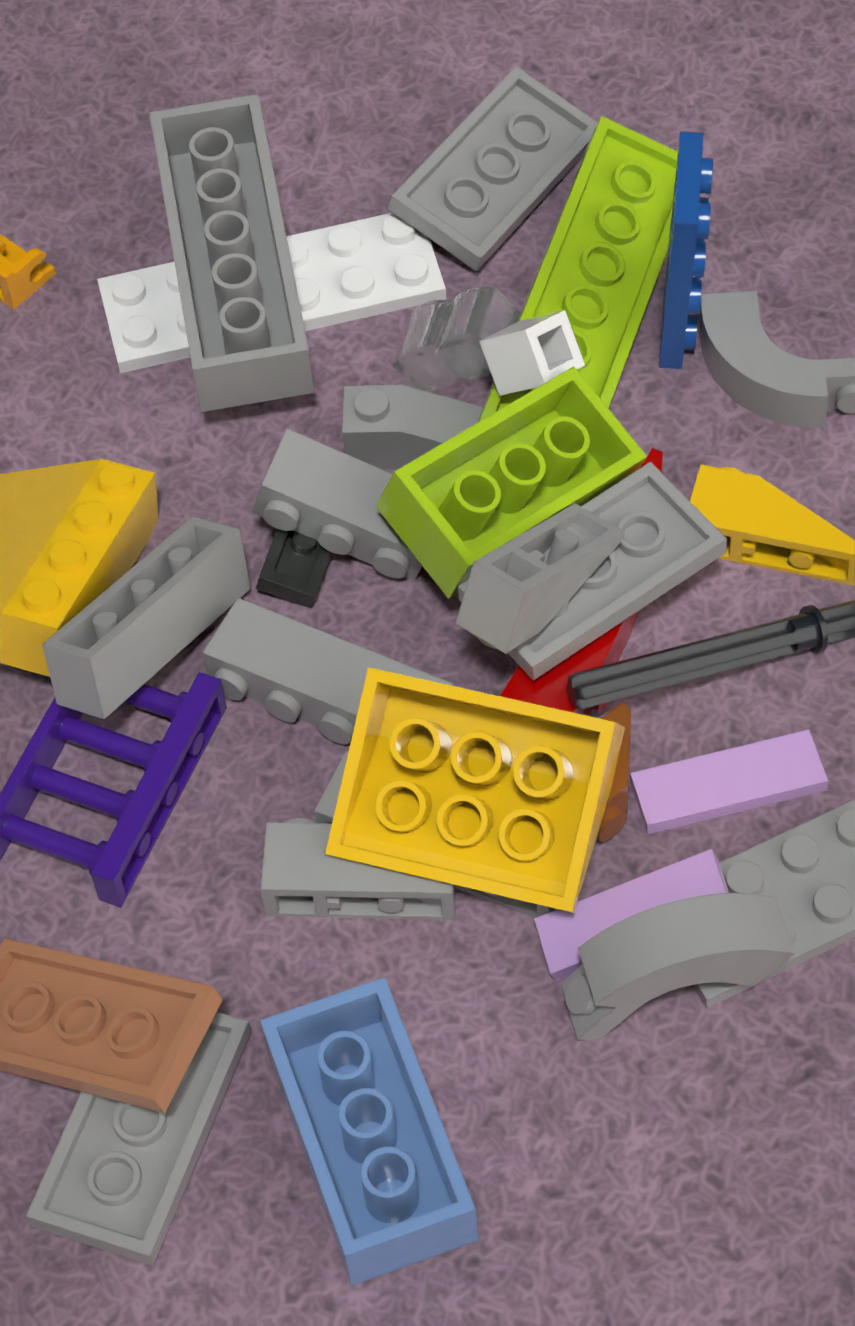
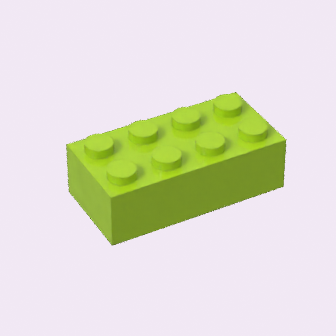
[376,366,647,599]

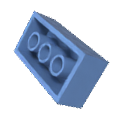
[260,977,479,1286]

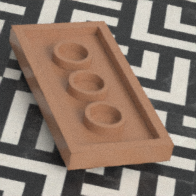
[0,938,223,1113]

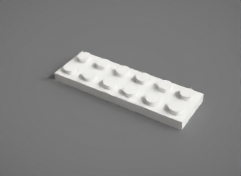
[97,213,446,373]

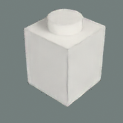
[479,310,585,396]

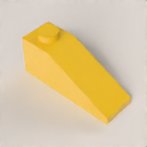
[690,464,855,586]

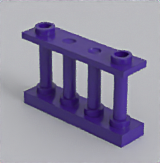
[0,672,227,908]

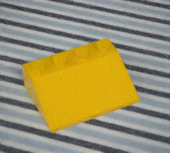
[0,459,159,677]
[325,667,625,913]

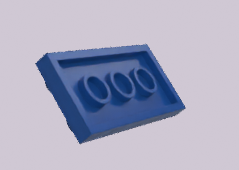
[659,132,713,369]

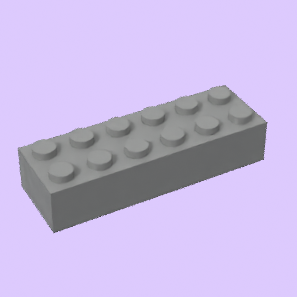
[149,94,315,412]

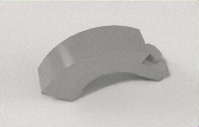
[699,291,855,428]
[561,893,795,1041]

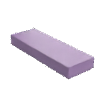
[630,730,828,834]
[534,849,729,980]

